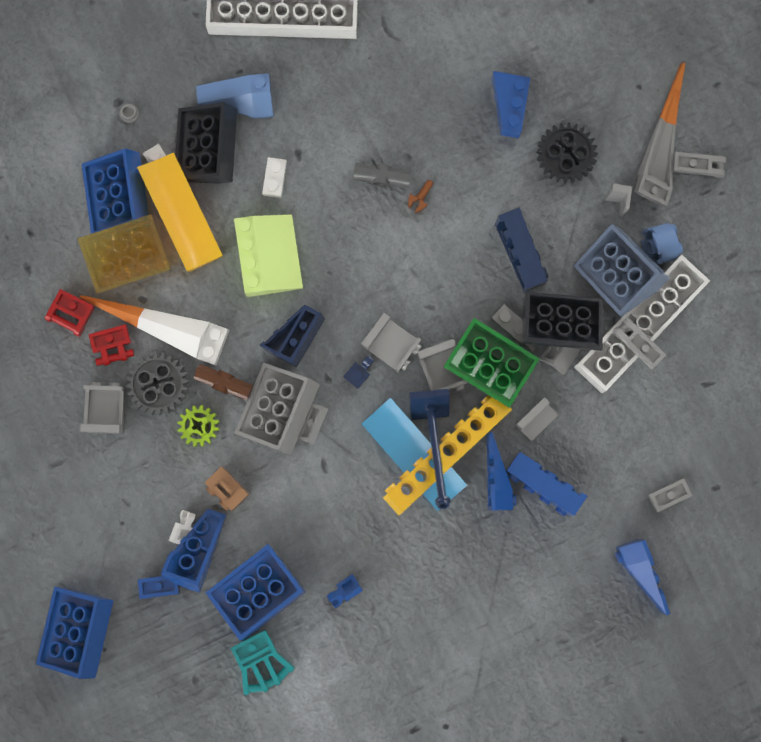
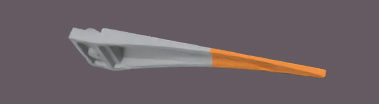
[634,62,685,207]

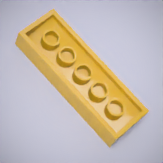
[137,153,223,272]

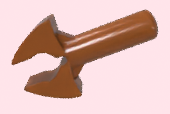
[408,180,433,213]

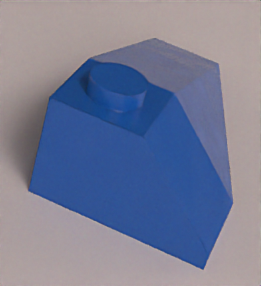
[161,509,226,593]

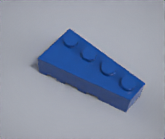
[506,452,588,517]

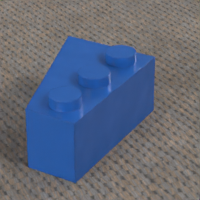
[491,71,530,138]

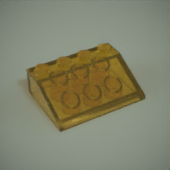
[77,214,172,294]

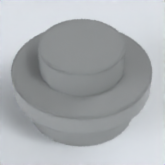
[120,104,139,123]

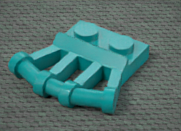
[230,629,295,695]

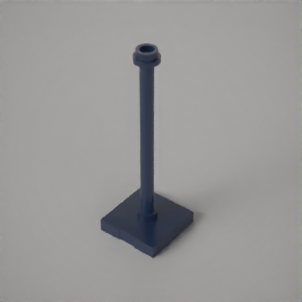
[410,389,451,509]

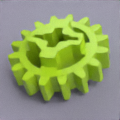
[177,405,220,447]

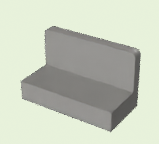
[605,183,632,218]
[540,346,581,375]
[515,397,558,441]

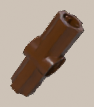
[193,364,253,400]

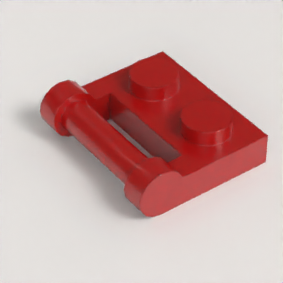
[45,289,95,337]

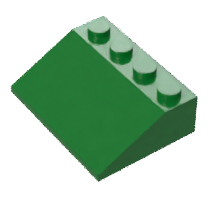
[443,318,540,408]

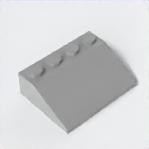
[234,363,320,456]

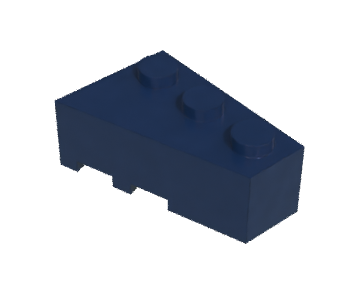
[260,305,325,368]

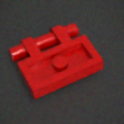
[88,324,135,366]

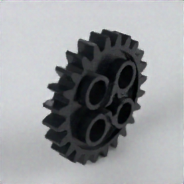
[536,122,598,184]

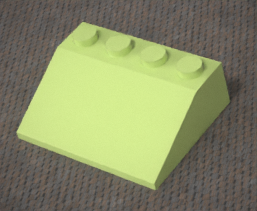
[234,215,303,297]

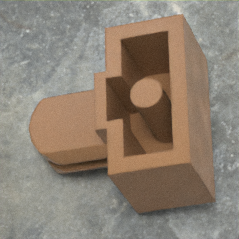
[205,466,250,511]

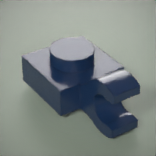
[343,355,374,389]

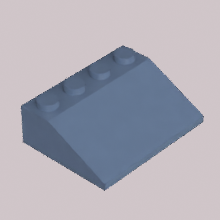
[574,224,670,317]

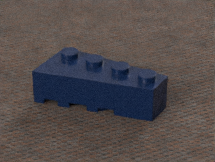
[495,207,548,293]

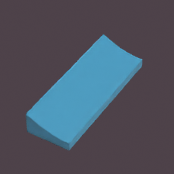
[362,397,467,511]

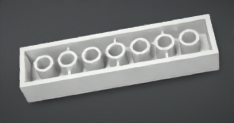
[206,0,358,39]
[574,255,710,393]

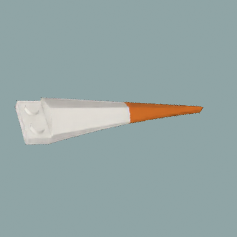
[79,295,230,366]

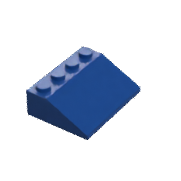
[82,148,150,237]
[205,544,306,641]
[36,587,114,679]

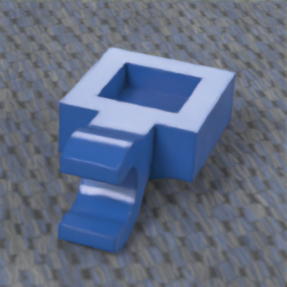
[327,574,363,608]

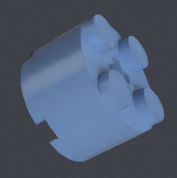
[641,223,683,265]

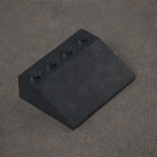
[175,102,237,184]
[522,291,603,351]

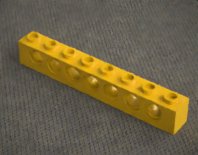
[383,395,512,515]

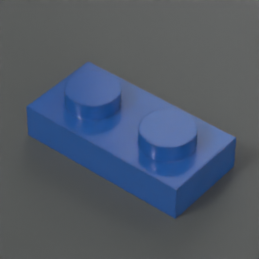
[138,576,180,599]

